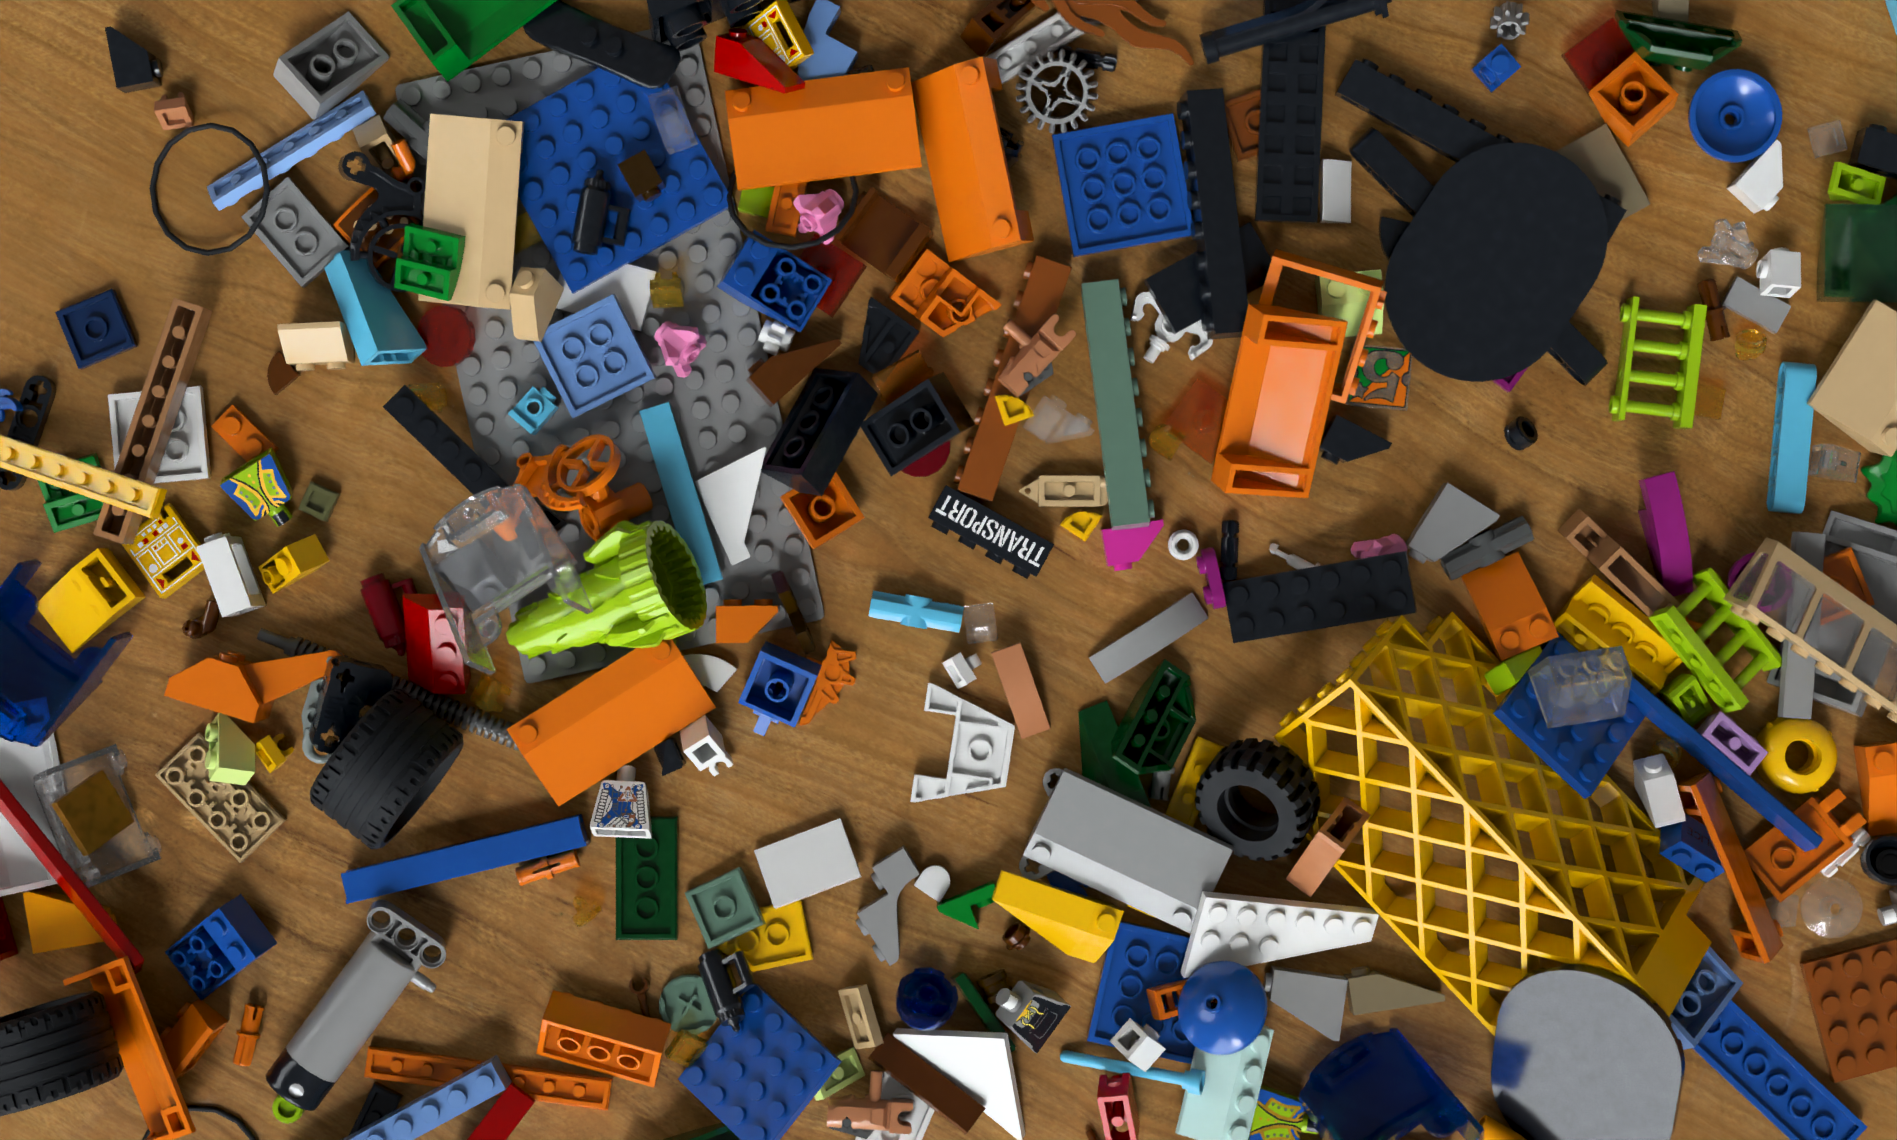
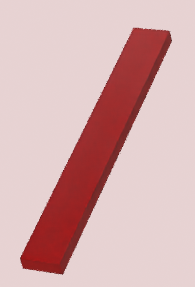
[0,779,144,974]

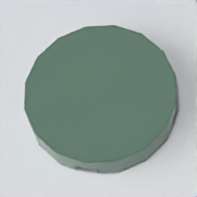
[659,973,717,1036]

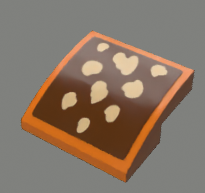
[332,187,419,269]

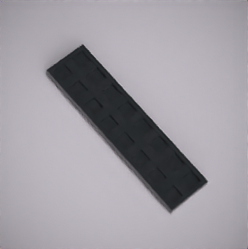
[1254,0,1326,224]

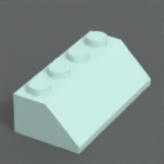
[1175,1025,1274,1140]

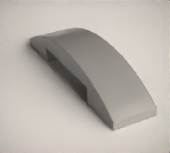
[1089,592,1208,684]

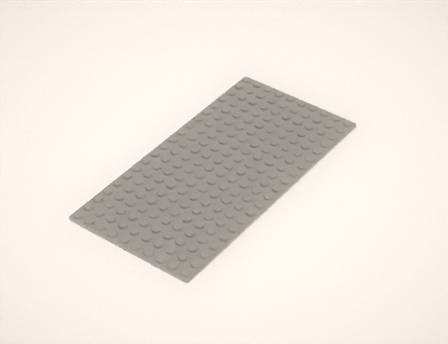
[395,29,824,683]

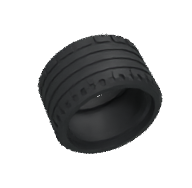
[310,689,464,849]
[0,991,124,1116]

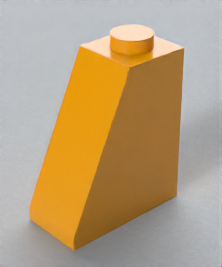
[23,888,117,954]

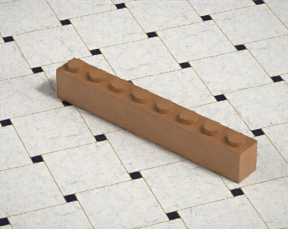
[93,298,213,544]

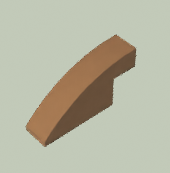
[1557,509,1680,617]

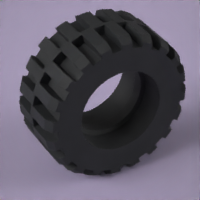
[1195,738,1321,861]

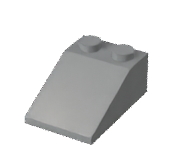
[273,11,389,121]

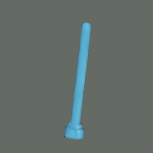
[1060,1050,1206,1095]

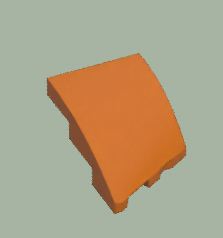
[888,248,1002,337]

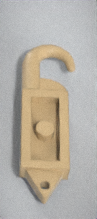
[1019,475,1108,507]

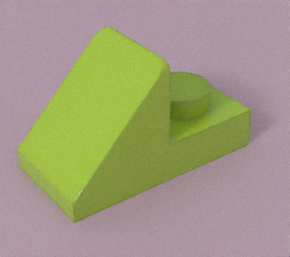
[1828,162,1886,208]

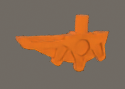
[798,640,856,726]

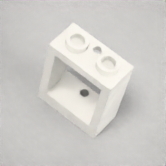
[197,532,266,617]

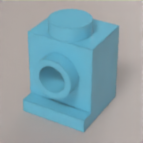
[508,386,559,435]

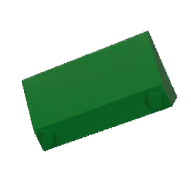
[391,0,557,82]

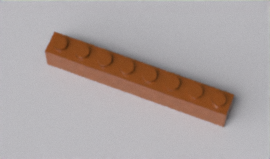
[954,256,1072,502]

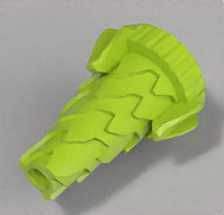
[506,520,707,659]

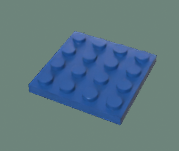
[1052,113,1193,257]
[1493,631,1645,799]
[1087,921,1218,1064]
[678,983,842,1140]

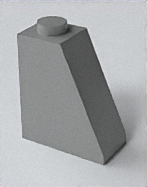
[1406,483,1500,564]
[1263,966,1348,1041]

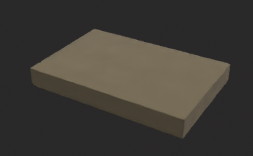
[1556,124,1651,220]

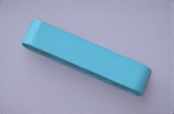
[1767,361,1817,514]

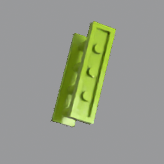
[1609,296,1707,430]
[1649,567,1782,713]

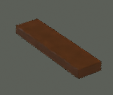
[868,1033,986,1134]

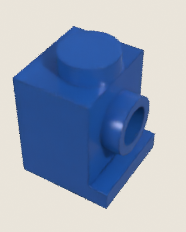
[1471,43,1521,93]

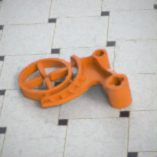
[485,434,621,540]

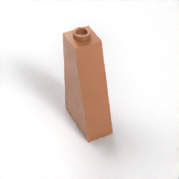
[1286,796,1371,898]

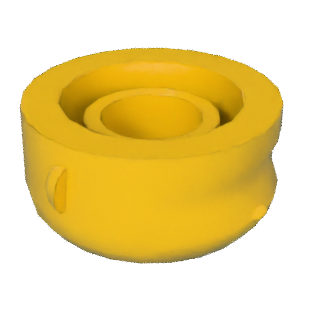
[1756,717,1837,794]

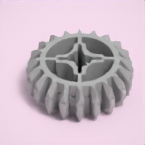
[1015,49,1098,133]

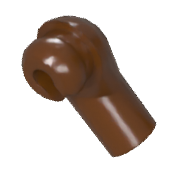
[182,600,220,639]

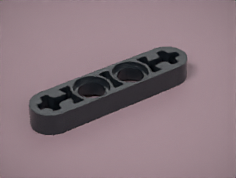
[0,375,57,491]

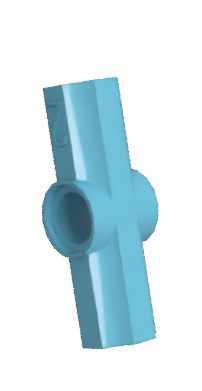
[869,590,964,633]

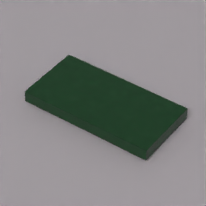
[616,816,678,940]

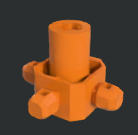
[578,478,653,542]

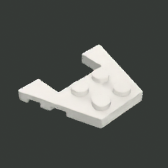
[910,683,1015,803]

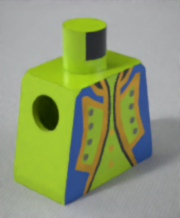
[220,447,293,527]
[1248,1084,1320,1140]

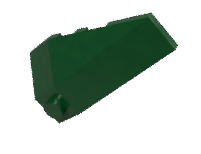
[1078,700,1151,807]

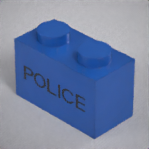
[1659,813,1724,883]

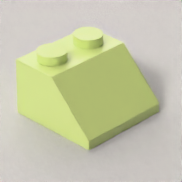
[1315,269,1384,337]

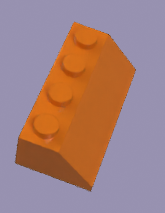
[536,990,671,1088]

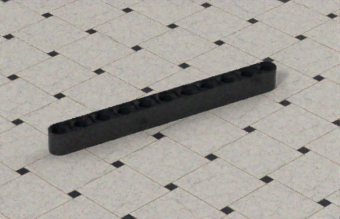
[1349,127,1608,386]

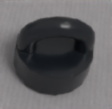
[1504,416,1538,451]

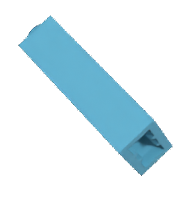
[324,250,427,366]

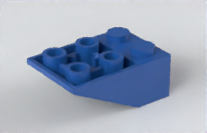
[717,230,832,332]
[165,894,277,1001]

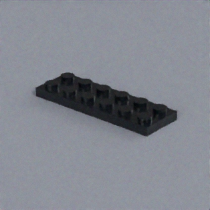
[1222,551,1417,643]

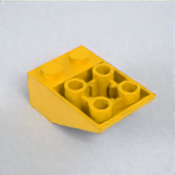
[35,548,146,653]

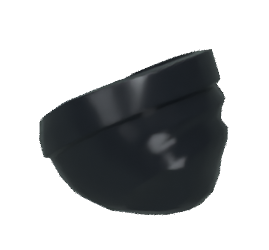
[1860,836,1897,886]

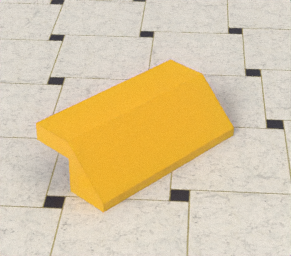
[1552,574,1683,695]

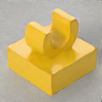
[255,734,294,773]

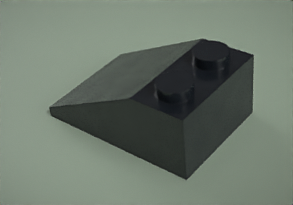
[861,372,975,476]

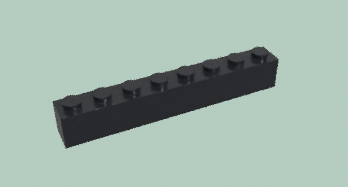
[1177,88,1248,340]

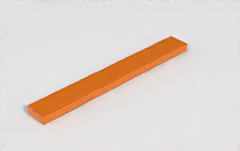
[364,1045,613,1111]

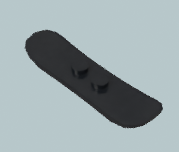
[523,0,681,89]

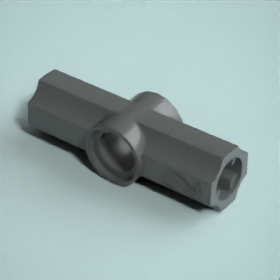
[383,99,429,161]
[1439,516,1534,581]

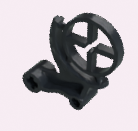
[338,151,425,292]

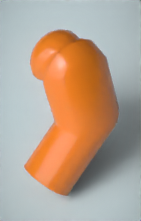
[391,139,416,182]

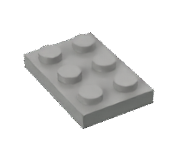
[242,177,350,288]

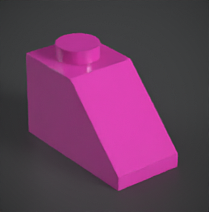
[1100,519,1164,571]

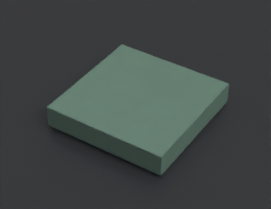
[685,867,766,949]

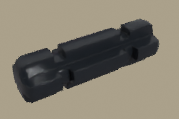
[1057,45,1117,72]
[1220,520,1239,580]

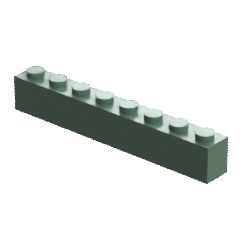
[1081,279,1155,531]

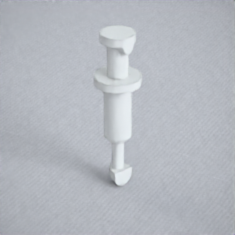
[1269,543,1321,570]

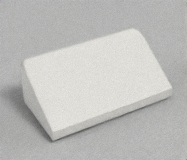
[1320,159,1352,223]

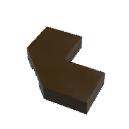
[771,570,816,654]

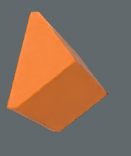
[780,472,865,550]

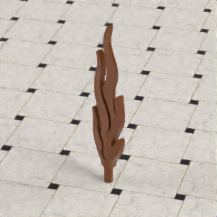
[1030,0,1194,66]

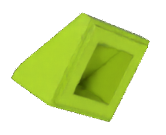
[738,187,774,218]

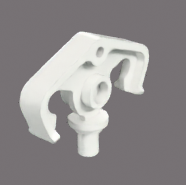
[1130,292,1213,364]

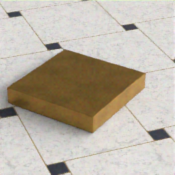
[51,770,135,856]

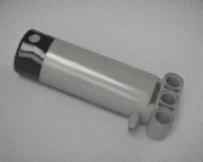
[265,900,446,1111]

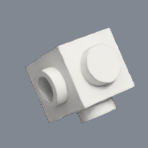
[1756,247,1801,298]
[1110,1018,1166,1072]

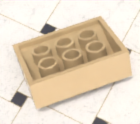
[1807,299,1897,457]

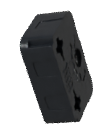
[309,656,393,754]

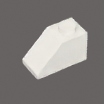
[1727,139,1783,213]
[1633,753,1686,828]

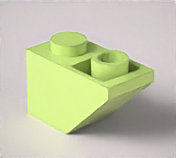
[205,713,255,785]

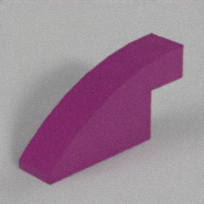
[1638,471,1693,597]

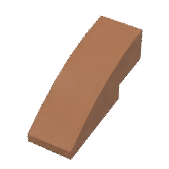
[991,642,1050,739]

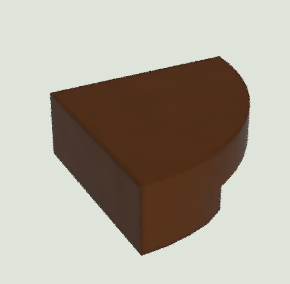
[267,351,301,395]

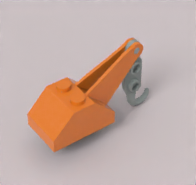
[164,649,345,764]

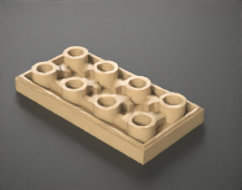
[155,732,287,863]

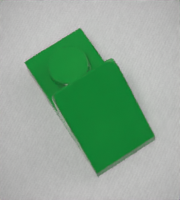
[937,880,996,929]

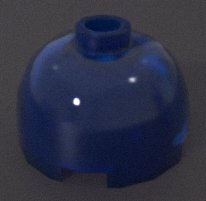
[895,967,958,1031]

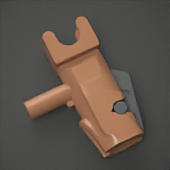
[998,314,1077,397]
[827,1070,913,1139]

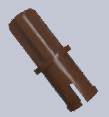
[1697,279,1730,341]

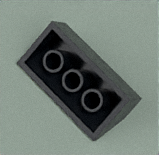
[761,368,878,496]

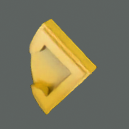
[995,395,1034,426]
[1060,511,1102,542]

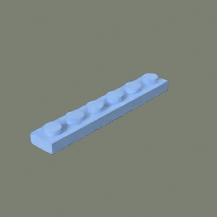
[207,90,376,211]

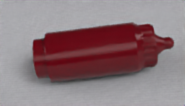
[360,573,418,656]

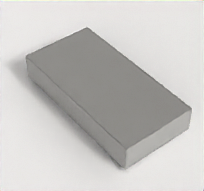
[1721,277,1791,334]

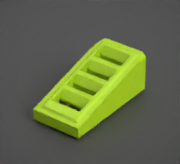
[1484,646,1542,695]

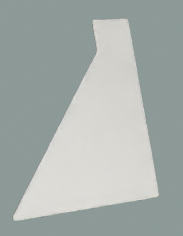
[695,447,766,565]

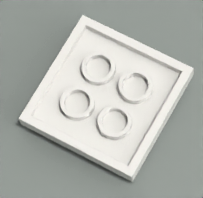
[108,386,211,484]

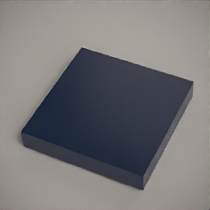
[55,289,138,370]

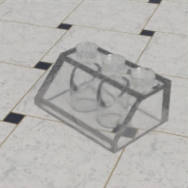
[1527,646,1632,729]

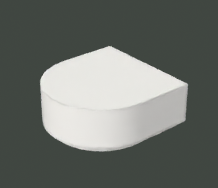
[914,865,950,902]

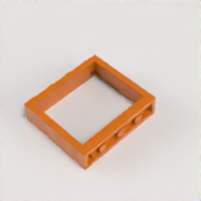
[1258,249,1387,404]

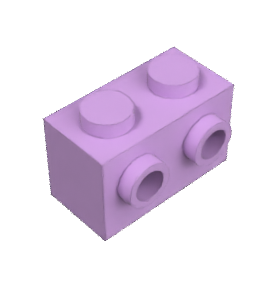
[1696,712,1768,776]

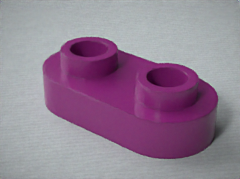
[1196,547,1226,609]

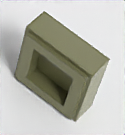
[298,481,341,522]

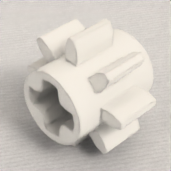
[758,319,796,356]

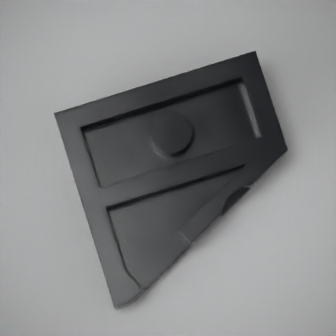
[859,297,920,382]

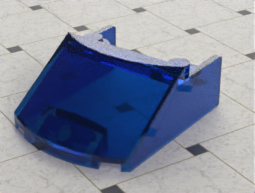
[0,559,133,747]
[1299,1028,1484,1140]

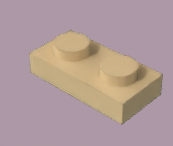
[838,984,884,1049]

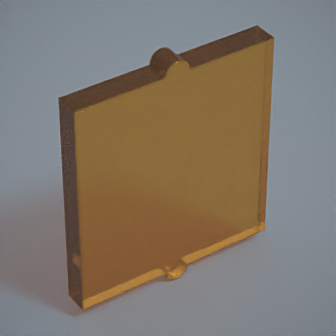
[872,350,934,405]

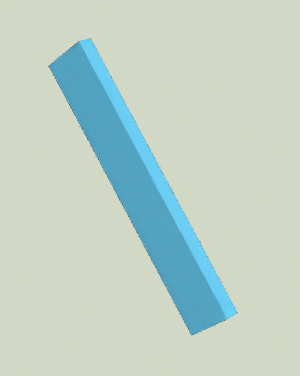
[639,402,723,585]

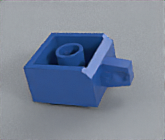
[738,641,822,736]

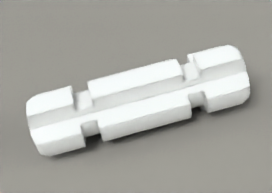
[1820,827,1871,877]

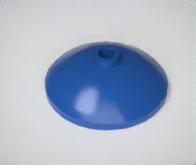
[1688,69,1782,163]
[1178,961,1268,1055]

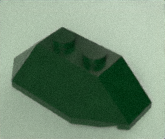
[1615,10,1742,72]
[1111,659,1196,775]

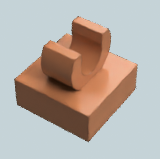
[154,92,194,130]

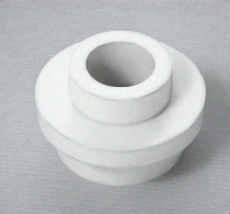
[1168,530,1199,560]

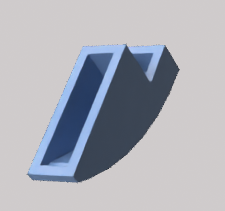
[798,0,858,81]

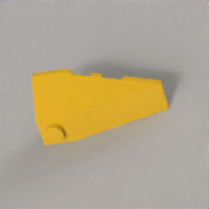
[992,870,1124,963]

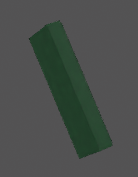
[951,971,1016,1052]

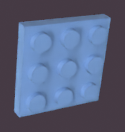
[534,294,656,419]

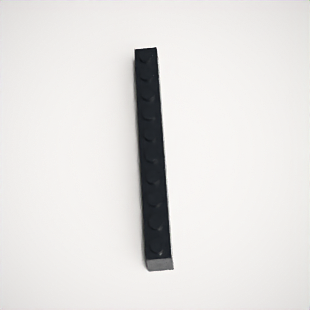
[1335,58,1627,243]

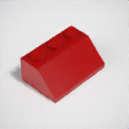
[402,594,471,694]

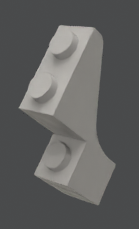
[855,845,920,966]

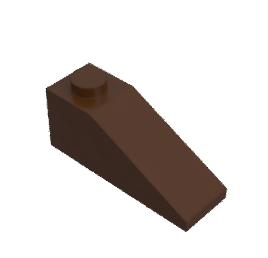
[960,0,1036,57]
[746,339,842,407]

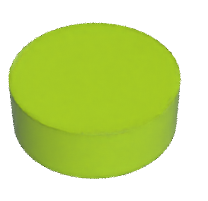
[272,1095,305,1123]

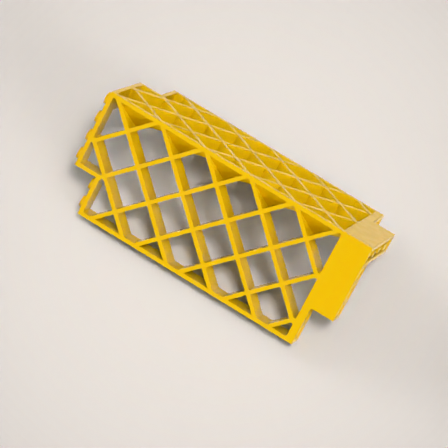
[1273,611,1712,1036]

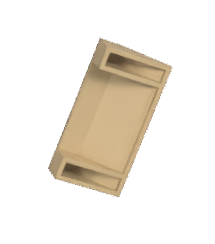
[418,114,524,310]

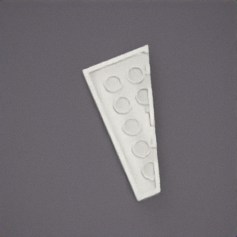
[1180,891,1379,978]

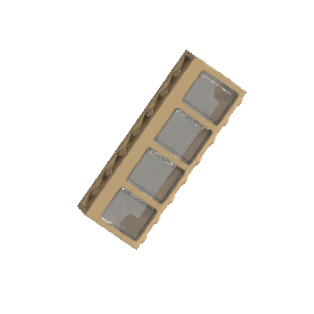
[1723,537,1897,723]

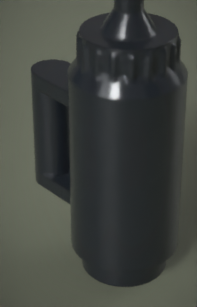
[571,169,631,255]
[698,949,756,1032]

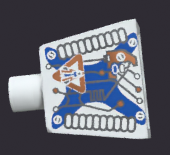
[590,765,652,839]

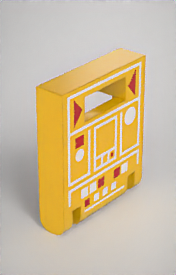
[741,0,814,70]
[122,503,204,599]

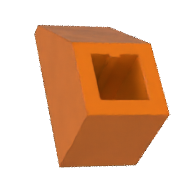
[716,599,780,643]

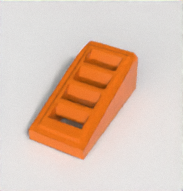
[1146,978,1217,1021]

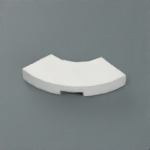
[684,654,737,692]

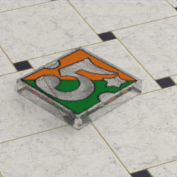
[1345,343,1413,411]

